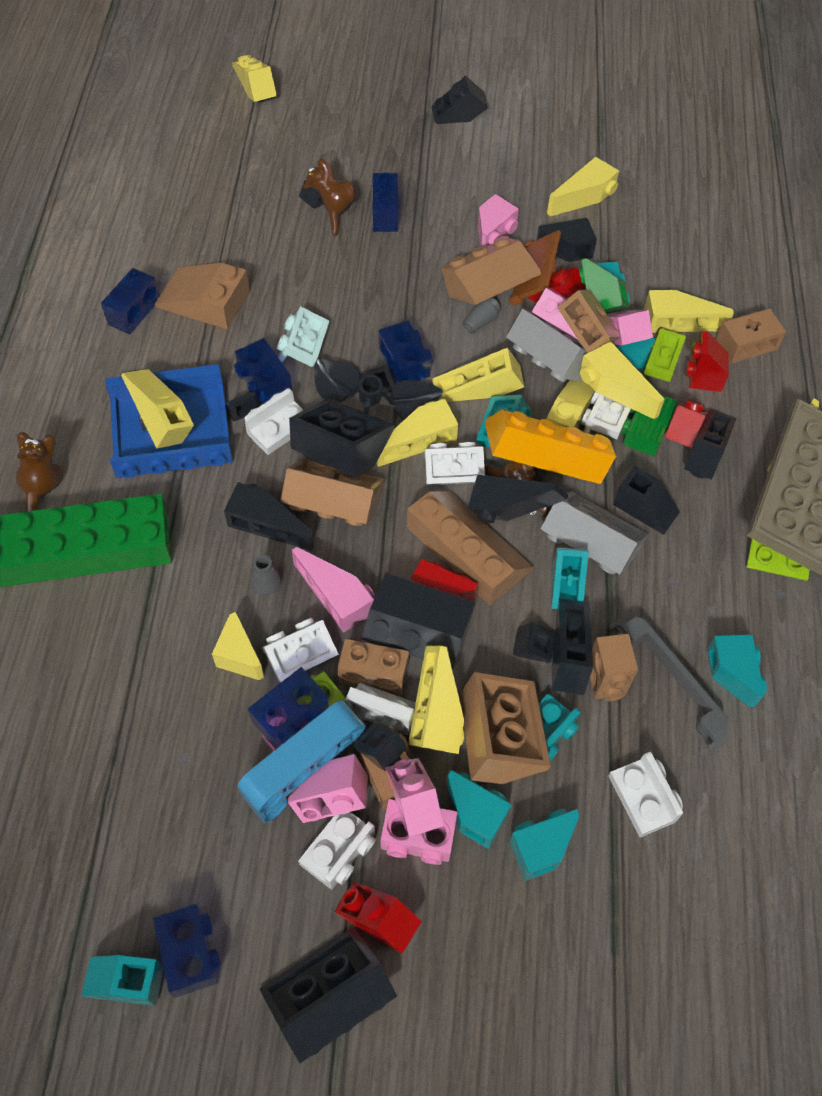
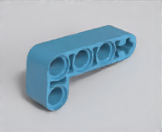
[238,700,366,824]

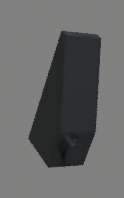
[684,409,736,480]
[468,474,568,523]
[224,482,314,551]
[552,598,593,695]

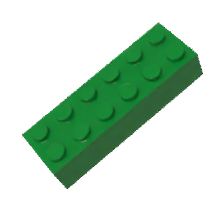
[0,494,172,588]

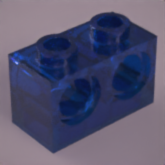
[373,173,398,232]
[101,268,160,335]
[378,320,433,383]
[234,338,293,405]
[248,667,329,749]
[153,904,222,998]

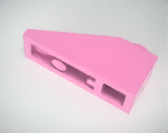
[292,547,375,633]

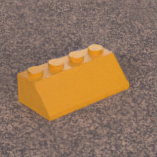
[485,410,616,484]

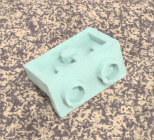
[277,306,329,367]

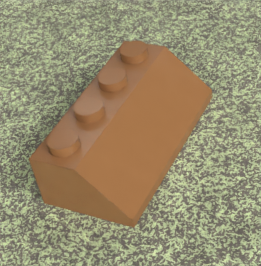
[407,491,533,606]

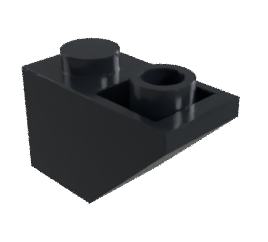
[431,75,488,124]
[536,218,597,262]
[613,466,680,535]

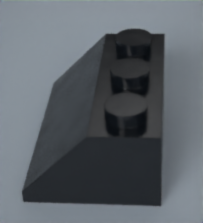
[289,398,394,477]
[362,572,477,669]
[259,926,397,1064]

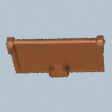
[509,230,561,305]

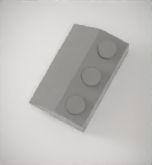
[506,308,587,382]
[541,491,649,575]

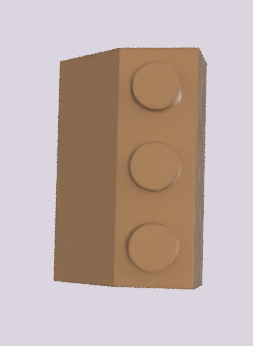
[441,236,541,305]
[281,458,386,526]
[459,672,551,784]

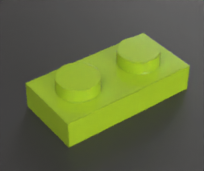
[644,328,686,382]

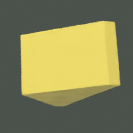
[212,612,264,680]

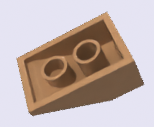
[155,263,250,329]

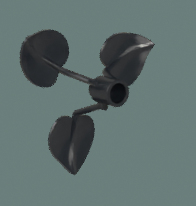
[314,357,443,420]

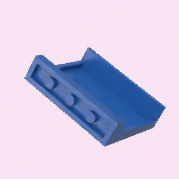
[106,364,233,478]

